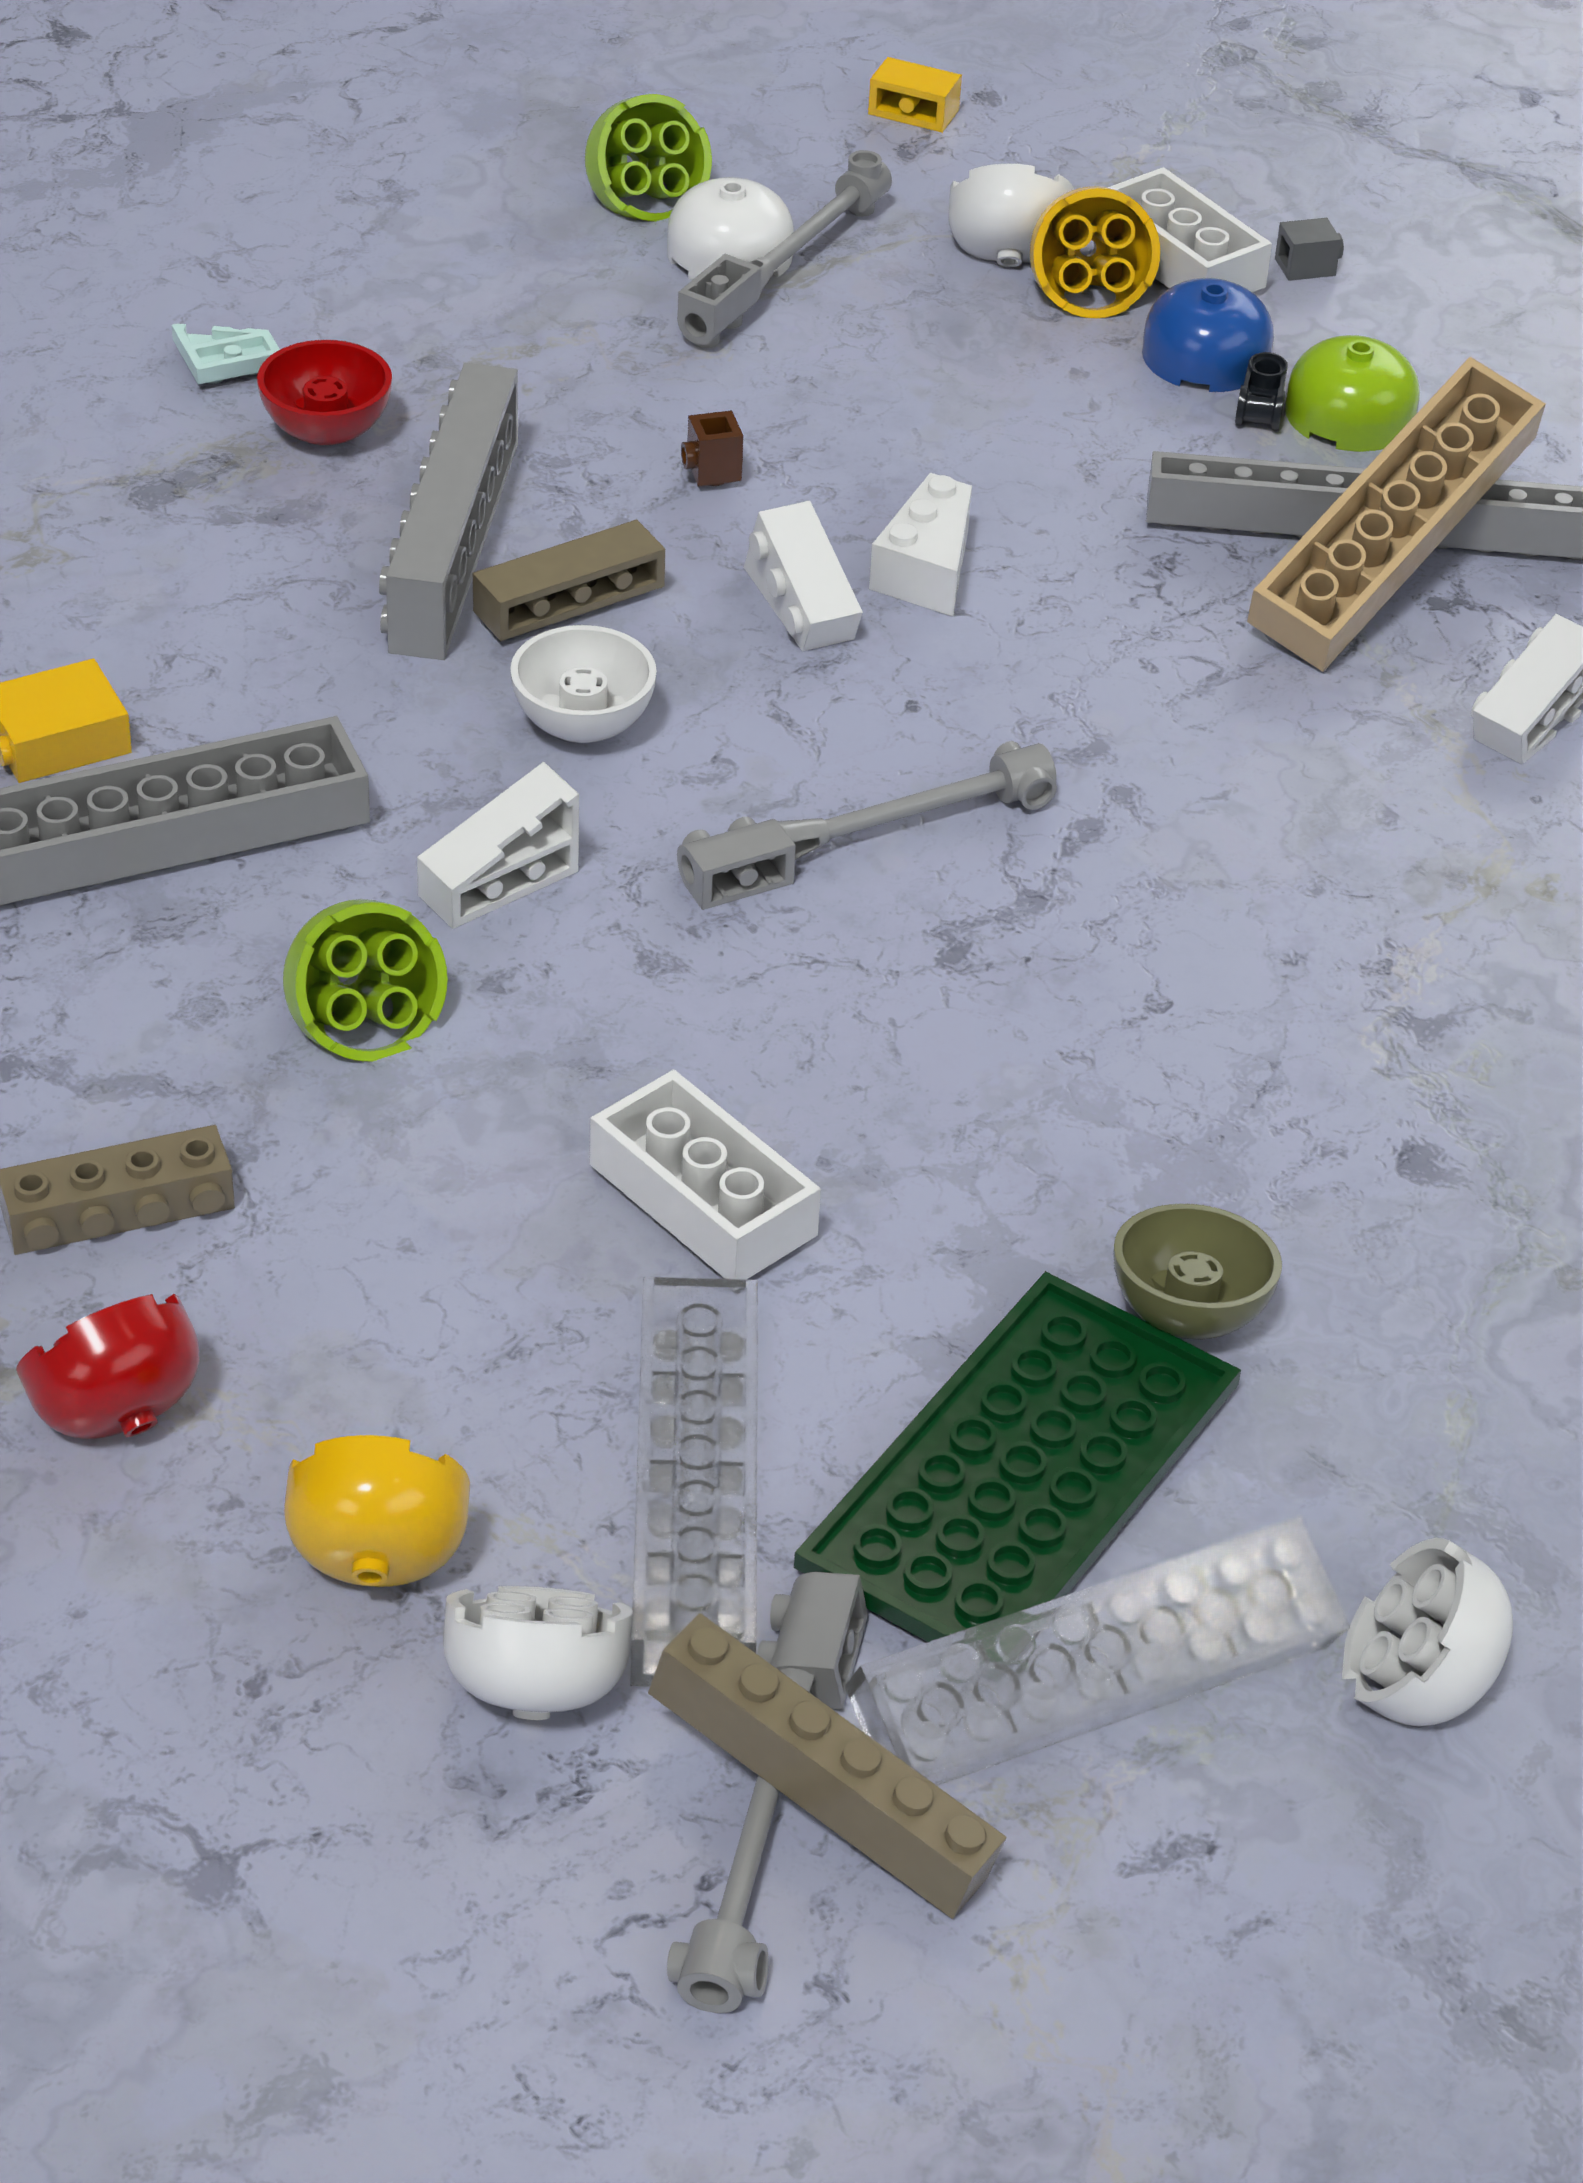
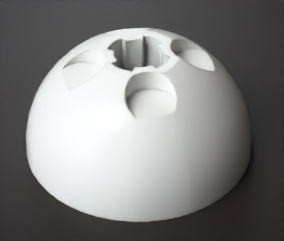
[510,625,657,743]

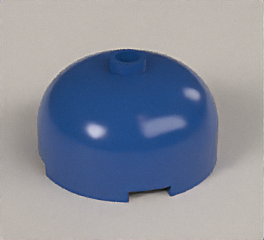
[1142,278,1274,392]

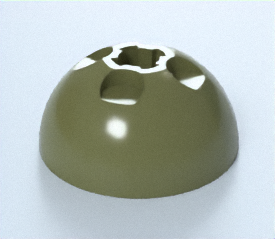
[1113,1204,1282,1340]

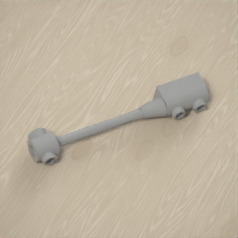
[677,150,892,348]
[677,741,1057,910]
[667,1572,868,2013]

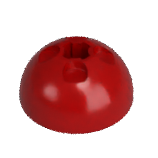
[257,340,392,445]

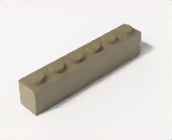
[648,1613,1007,1919]

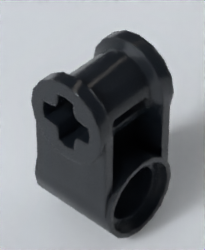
[1235,352,1288,430]

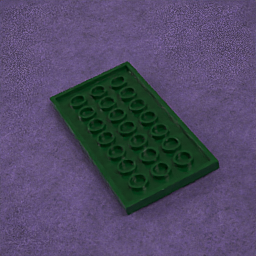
[794,1271,1241,1680]

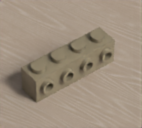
[472,519,665,641]
[0,1124,235,1255]

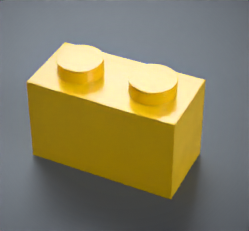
[868,57,962,133]

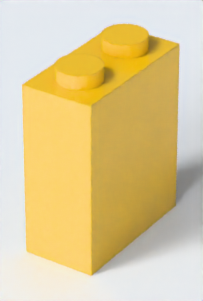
[0,658,132,783]

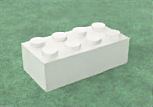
[1107,167,1272,292]
[590,1069,821,1287]

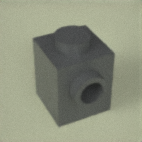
[1275,217,1344,281]

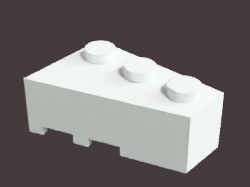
[869,473,972,616]
[743,501,863,652]
[1471,614,1583,764]

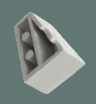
[417,762,579,929]

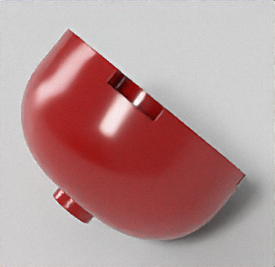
[16,1294,199,1439]

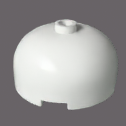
[949,164,1074,267]
[667,177,794,280]
[1342,1538,1513,1726]
[443,1586,633,1720]

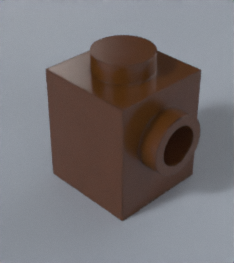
[681,410,744,486]

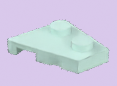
[172,324,280,384]

